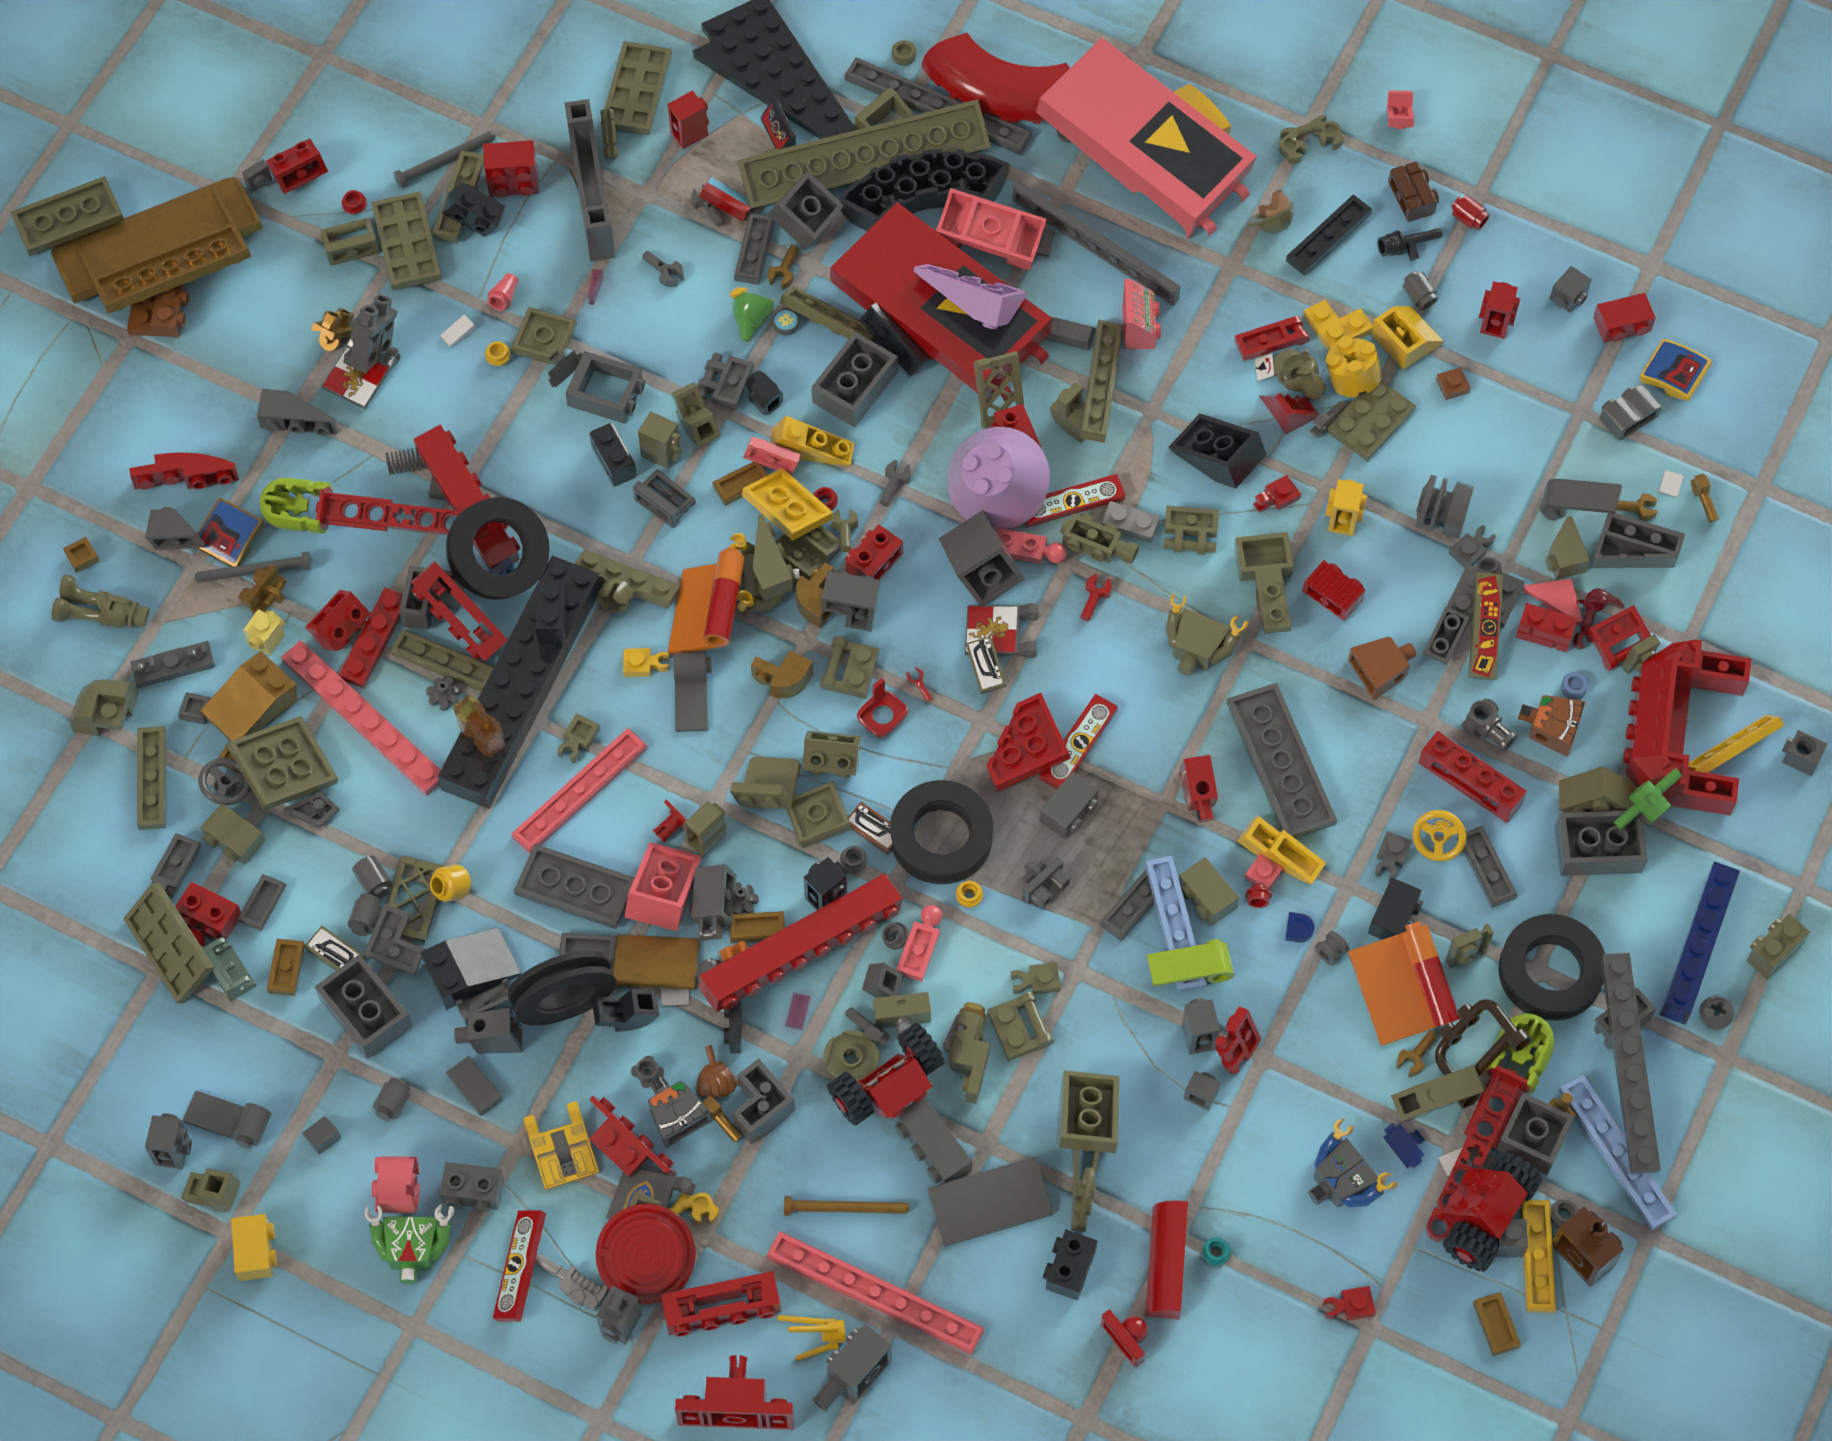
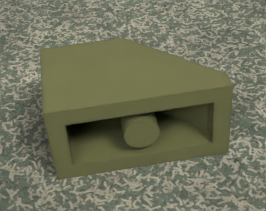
[1546,516,1590,580]

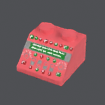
[1122,279,1161,349]

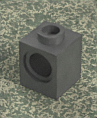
[1782,730,1828,776]

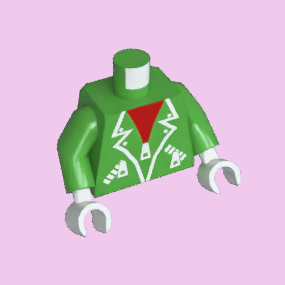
[365,1205,454,1284]

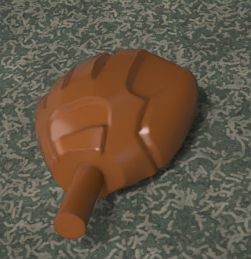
[696,1045,738,1098]

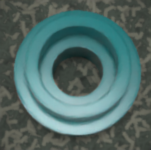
[1202,1237,1231,1266]

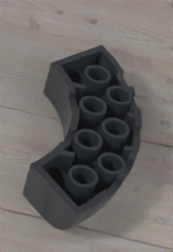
[838,149,1010,231]

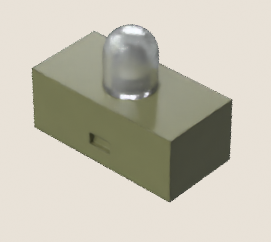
[873,992,931,1035]

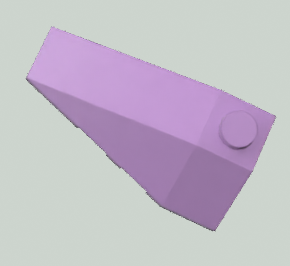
[914,264,1027,329]

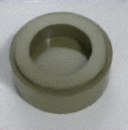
[892,40,916,66]

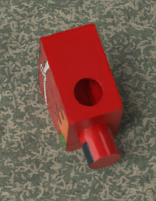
[1179,755,1218,823]

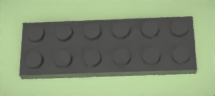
[1226,683,1337,838]

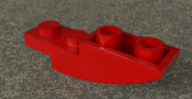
[129,452,239,490]

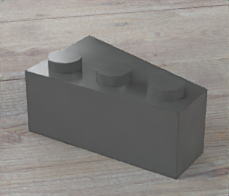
[1590,513,1685,568]

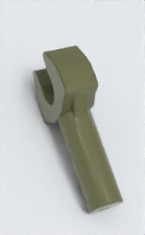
[832,510,858,553]

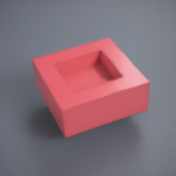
[1245,854,1283,891]

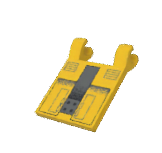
[524,1101,599,1190]

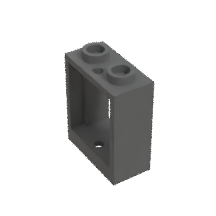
[565,351,646,424]

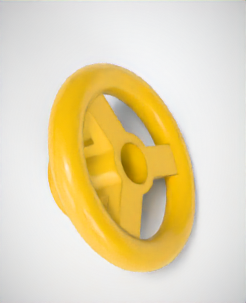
[1412,810,1467,862]

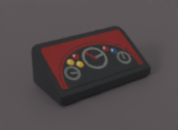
[761,98,796,149]

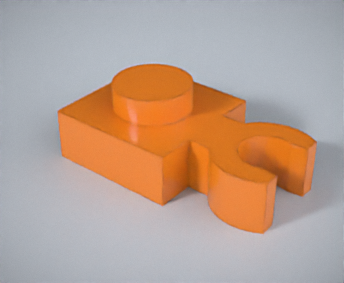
[718,941,748,963]

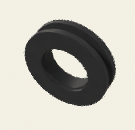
[446,497,550,600]
[890,780,993,884]
[1498,914,1605,1021]
[508,951,617,1025]

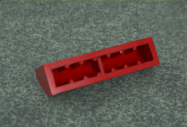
[1145,1201,1188,1319]

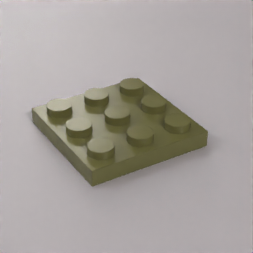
[228,716,338,811]

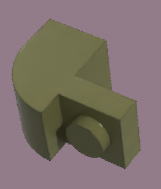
[671,382,721,447]
[1050,382,1085,443]
[181,1168,240,1213]

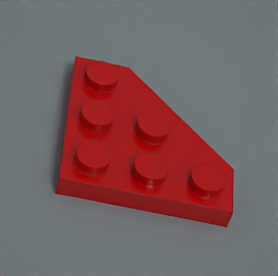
[986,692,1071,791]

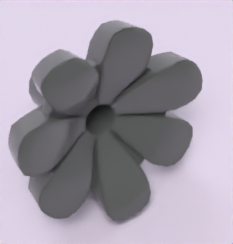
[426,677,462,711]
[733,882,759,914]

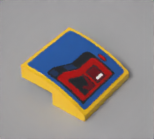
[1640,339,1712,401]

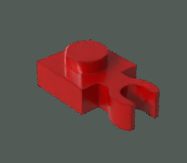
[1323,1286,1376,1321]

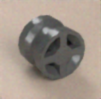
[1314,931,1350,966]

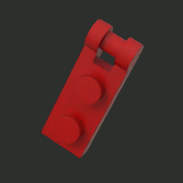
[1234,316,1310,361]

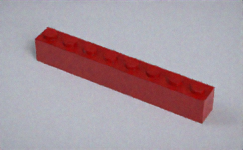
[698,873,903,1013]

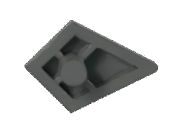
[284,791,340,828]

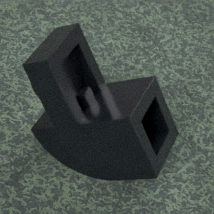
[592,988,660,1032]

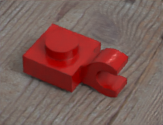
[1253,475,1301,512]

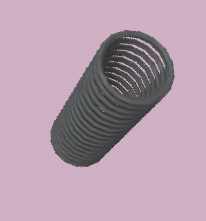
[385,448,427,476]

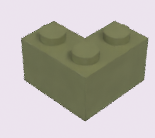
[1559,767,1636,813]

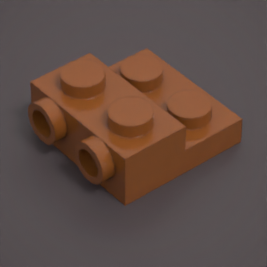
[127,284,189,337]

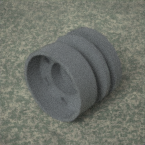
[1416,474,1474,539]

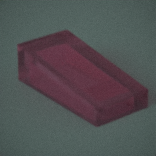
[588,269,604,305]
[785,993,811,1030]

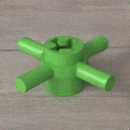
[1613,768,1682,830]

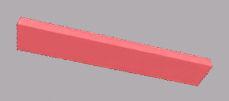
[511,728,647,854]

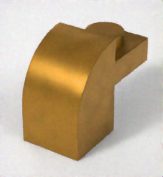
[796,562,834,628]
[751,650,814,699]

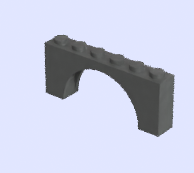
[564,99,615,262]

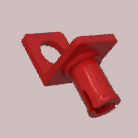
[652,799,687,843]

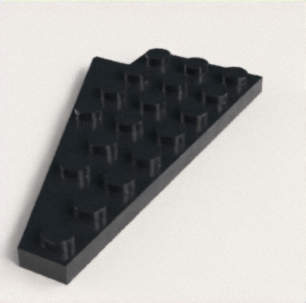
[692,0,857,139]

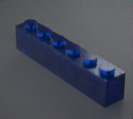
[1659,861,1740,1025]

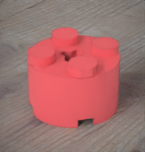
[372,1156,420,1213]

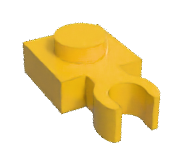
[623,648,669,677]

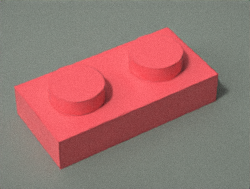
[743,436,801,475]

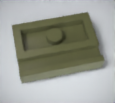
[1446,923,1493,968]

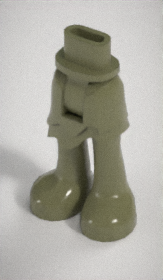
[51,574,150,628]

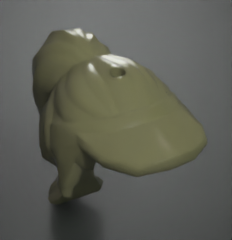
[1273,348,1326,400]

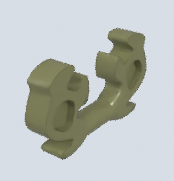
[1279,115,1344,164]

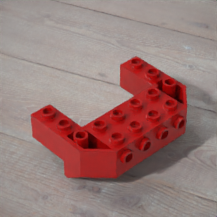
[1622,639,1752,816]

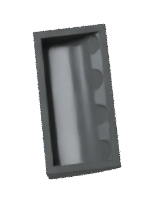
[928,1157,1053,1247]

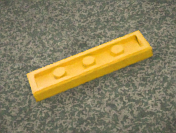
[1688,715,1784,773]
[1520,1200,1556,1313]

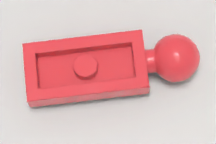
[996,528,1067,564]
[896,905,942,982]

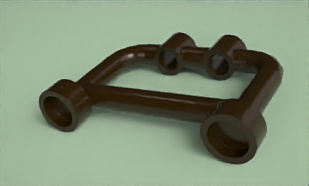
[1435,999,1532,1109]

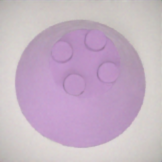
[947,427,1050,530]

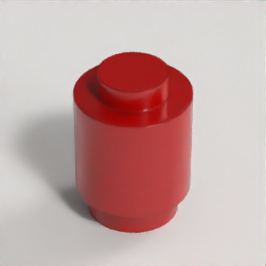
[1451,195,1490,231]

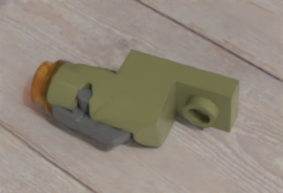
[943,1002,990,1104]

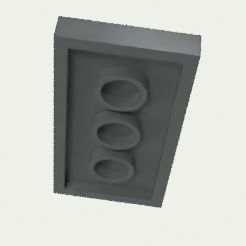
[514,844,635,929]

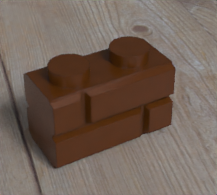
[1388,161,1439,222]

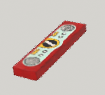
[1025,474,1126,528]
[1039,694,1118,789]
[492,1210,546,1322]

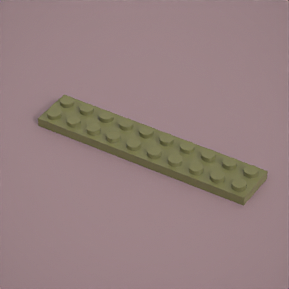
[737,99,991,210]

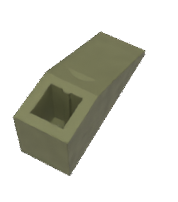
[753,514,795,602]
[1391,1065,1484,1122]

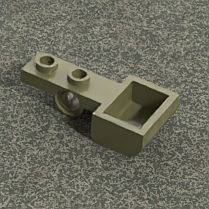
[1235,532,1294,634]

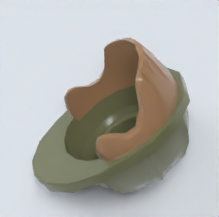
[1247,189,1294,233]

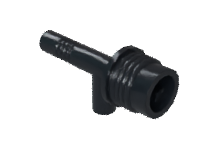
[1377,228,1442,261]

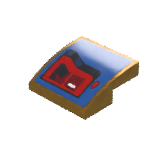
[197,498,265,567]

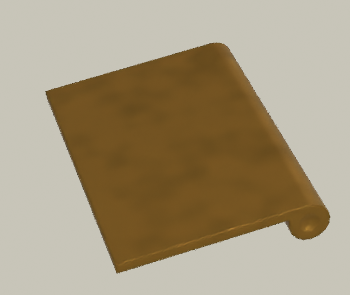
[613,935,699,990]

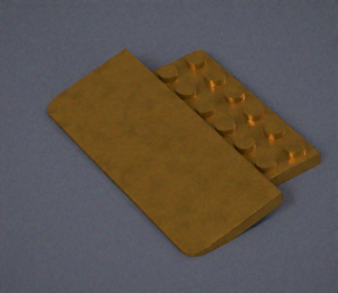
[51,177,263,314]

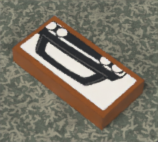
[848,802,893,855]

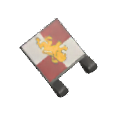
[321,337,401,409]
[965,603,1039,658]

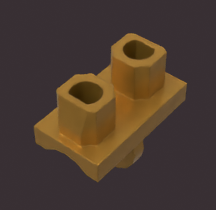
[311,308,354,351]
[238,564,287,615]

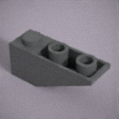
[257,389,338,436]

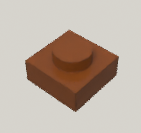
[1436,367,1471,400]

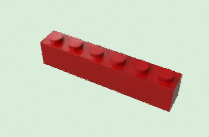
[413,424,521,574]

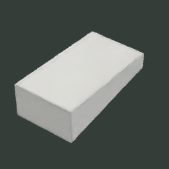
[440,315,475,348]

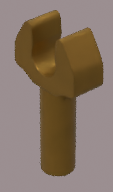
[768,245,799,290]
[1690,473,1719,523]
[1616,493,1658,521]
[1396,1030,1438,1078]
[1549,1093,1576,1116]
[702,1095,742,1143]

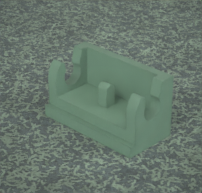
[202,937,256,1002]

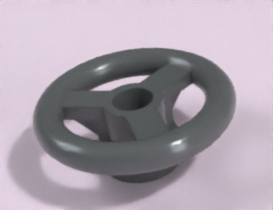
[198,758,252,805]

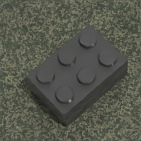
[811,332,898,427]
[1555,811,1647,876]
[315,954,412,1059]

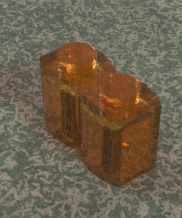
[453,695,505,757]

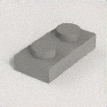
[1102,501,1160,542]

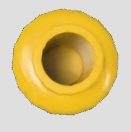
[430,864,471,902]

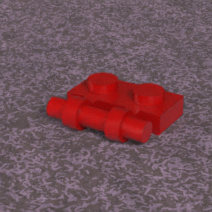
[1215,1006,1261,1074]

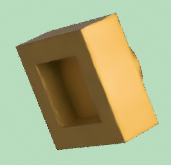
[63,537,99,573]

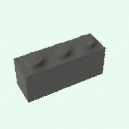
[895,1097,972,1184]

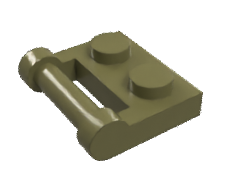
[820,637,879,699]
[987,992,1054,1061]

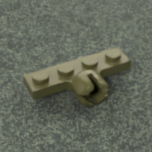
[575,549,680,614]

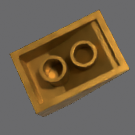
[201,651,297,741]

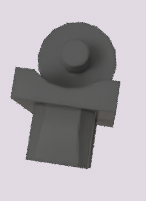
[1022,857,1071,908]

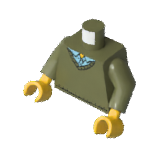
[729,533,800,612]

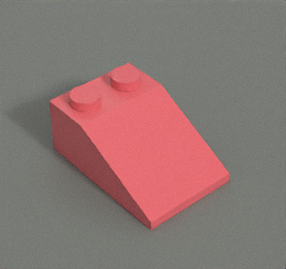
[625,842,702,931]

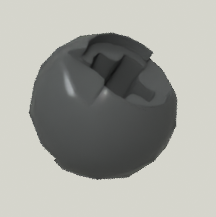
[1699,995,1735,1030]

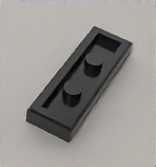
[859,303,928,377]

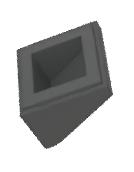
[302,1116,341,1154]

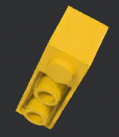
[770,416,855,466]

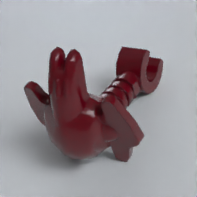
[1573,588,1625,650]

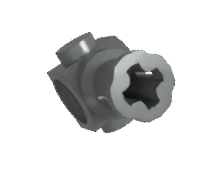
[1462,698,1518,752]

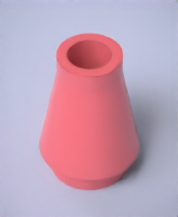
[487,273,519,311]

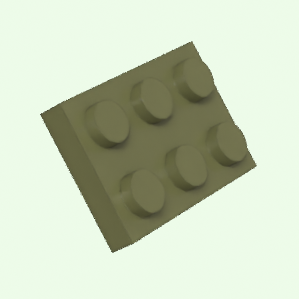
[1327,381,1416,462]

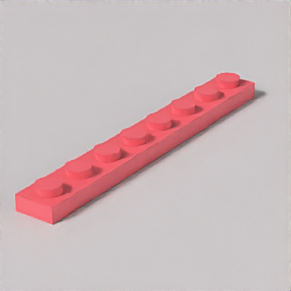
[281,640,441,796]

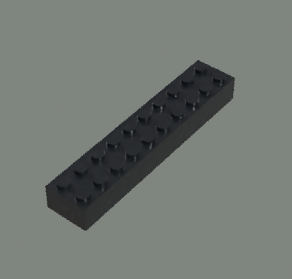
[437,555,602,809]

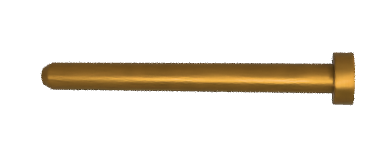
[784,1196,909,1216]

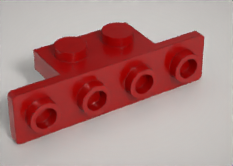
[589,1096,677,1177]

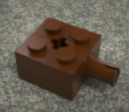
[1552,1206,1624,1287]

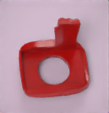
[857,678,908,738]

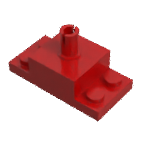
[675,1355,794,1430]

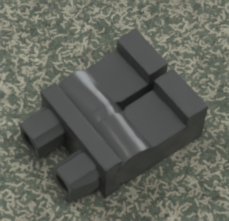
[343,294,397,373]

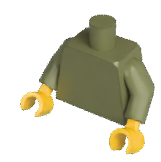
[1166,593,1248,676]

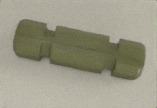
[600,109,618,158]

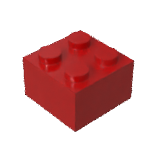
[483,140,539,198]

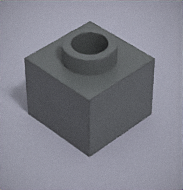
[862,962,903,998]
[1184,1071,1220,1111]

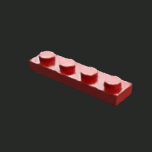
[339,587,403,688]

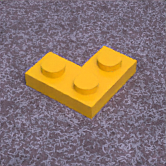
[1303,300,1373,352]

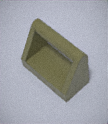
[855,87,914,130]
[320,218,379,266]

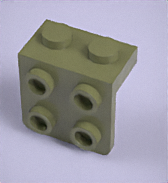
[730,757,801,810]

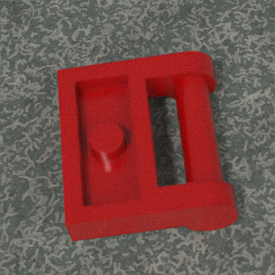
[1587,605,1651,671]

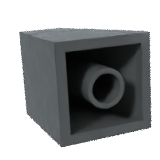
[939,510,1025,606]

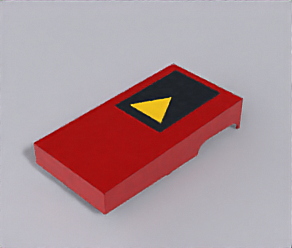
[830,202,1052,402]

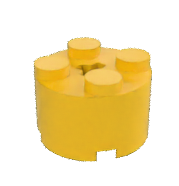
[1325,336,1382,397]

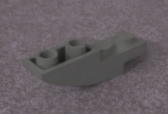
[1423,563,1488,665]

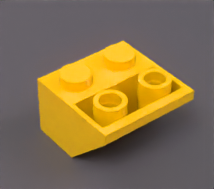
[1371,306,1444,370]

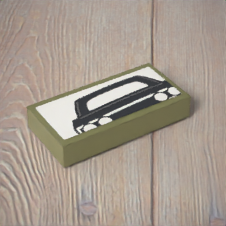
[966,636,1006,694]
[304,926,365,971]

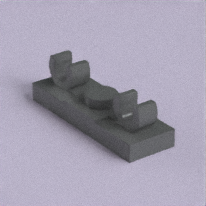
[130,641,215,688]

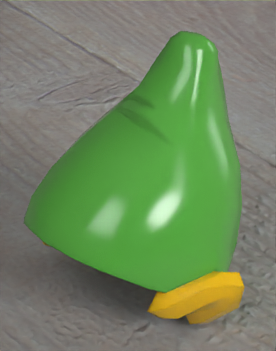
[730,287,774,342]

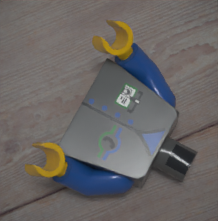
[1308,1119,1397,1207]

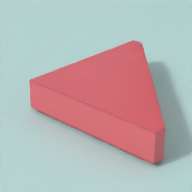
[1523,579,1583,626]

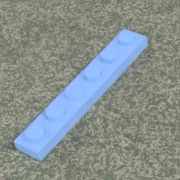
[1559,1074,1677,1232]

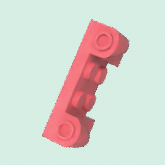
[936,188,1047,271]

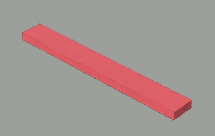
[767,1231,984,1356]

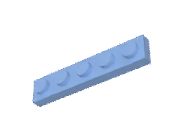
[1145,856,1206,993]

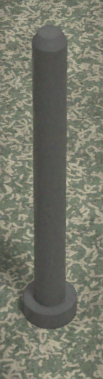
[393,131,496,188]
[195,551,312,582]

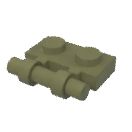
[1163,506,1219,555]

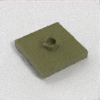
[511,307,577,366]
[787,781,852,848]

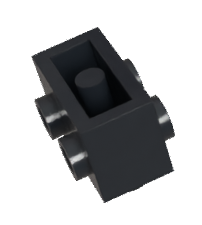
[442,182,505,237]
[803,857,847,910]
[1043,1229,1098,1301]

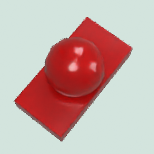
[1100,1309,1148,1367]

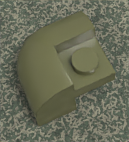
[70,679,138,736]

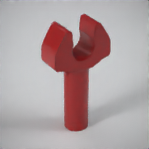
[1080,574,1112,621]

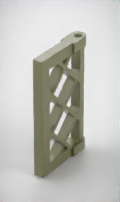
[974,351,1025,429]
[387,856,444,942]

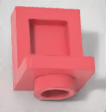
[1386,90,1414,129]

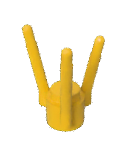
[777,1315,846,1361]

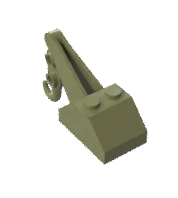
[1057,1070,1120,1232]

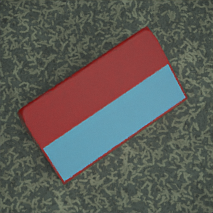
[699,176,751,222]

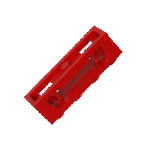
[411,560,508,661]
[1418,730,1527,823]
[661,1271,781,1337]

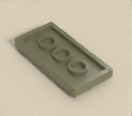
[11,176,124,256]

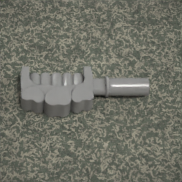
[535,1253,609,1311]

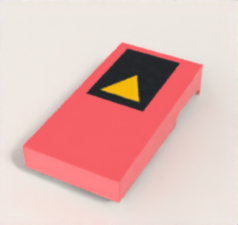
[1036,38,1257,239]

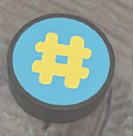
[773,309,799,336]

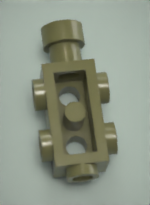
[1060,513,1140,565]

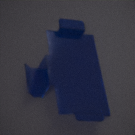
[1383,1123,1425,1169]

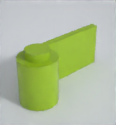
[1147,939,1234,987]

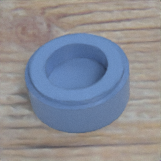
[1560,672,1589,700]

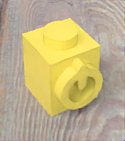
[243,609,285,655]

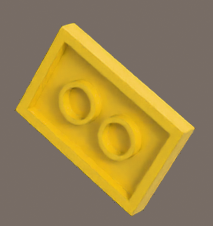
[742,468,833,541]

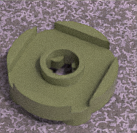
[824,1030,879,1082]

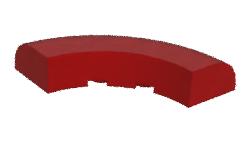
[921,33,1070,124]

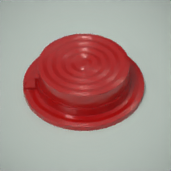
[595,1204,696,1304]

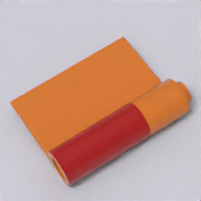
[667,548,745,655]
[1347,921,1460,1046]

